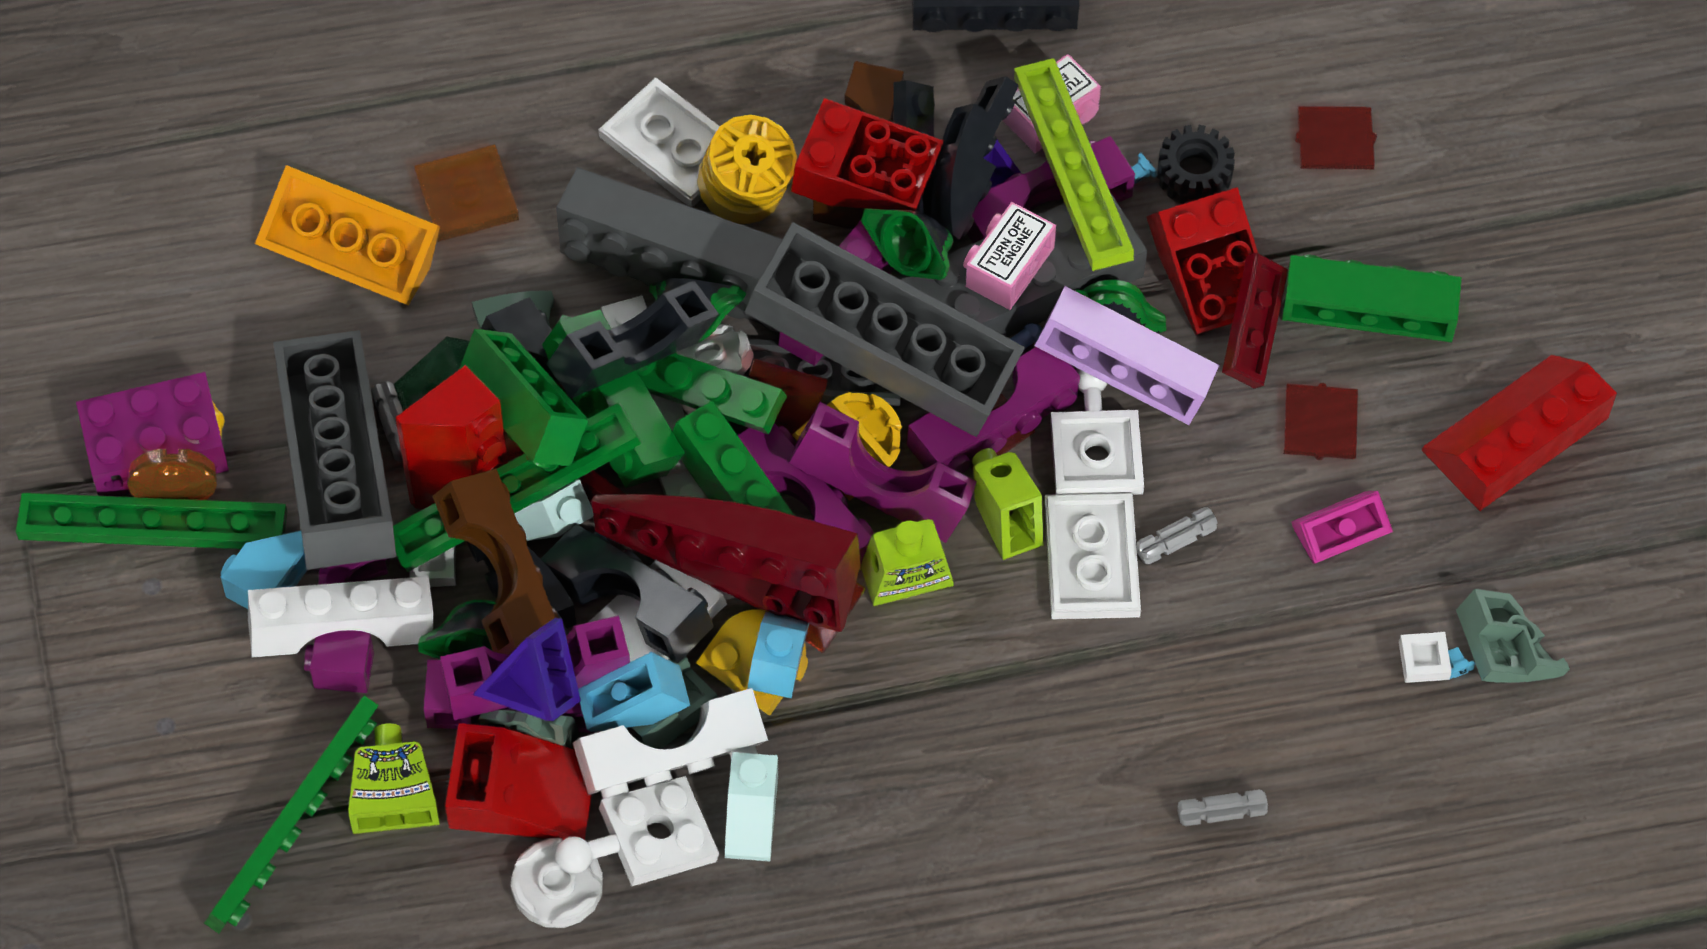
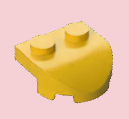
[792,392,902,501]
[696,609,808,716]

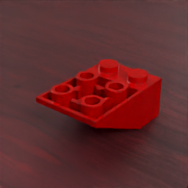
[791,98,944,211]
[1146,187,1258,335]
[445,723,592,840]

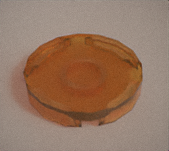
[127,448,217,500]

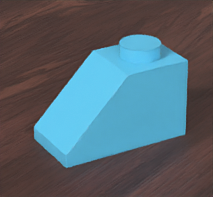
[221,531,307,609]
[747,611,809,698]
[578,652,691,732]

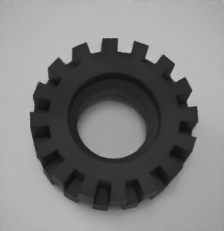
[1157,125,1235,204]

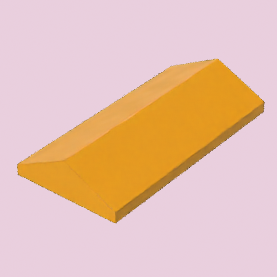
[255,165,440,306]

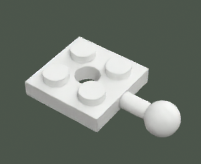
[1050,368,1144,495]
[556,776,719,886]

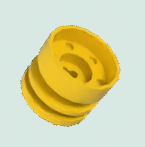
[697,114,797,224]

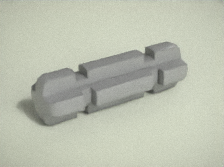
[371,381,403,462]
[1136,507,1218,564]
[1178,790,1268,826]

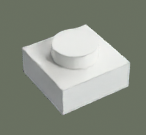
[410,546,456,587]
[1399,632,1452,683]

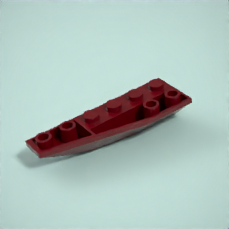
[591,494,861,632]

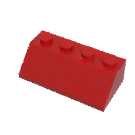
[1422,355,1617,511]
[395,365,508,509]

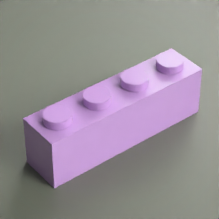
[1034,286,1219,425]

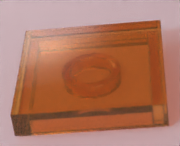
[414,144,519,242]

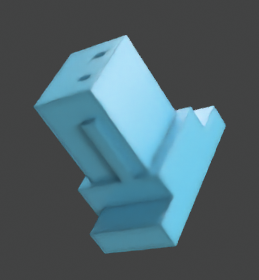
[1131,153,1157,184]
[1448,647,1475,679]

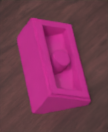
[1291,490,1393,564]

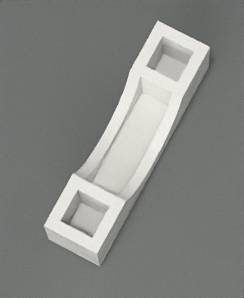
[248,576,433,657]
[573,688,768,799]

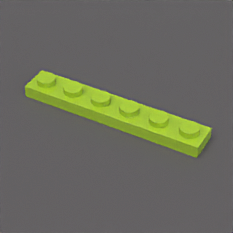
[1014,58,1134,271]

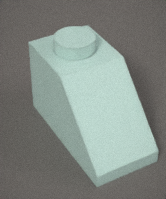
[515,478,593,541]
[725,752,778,861]

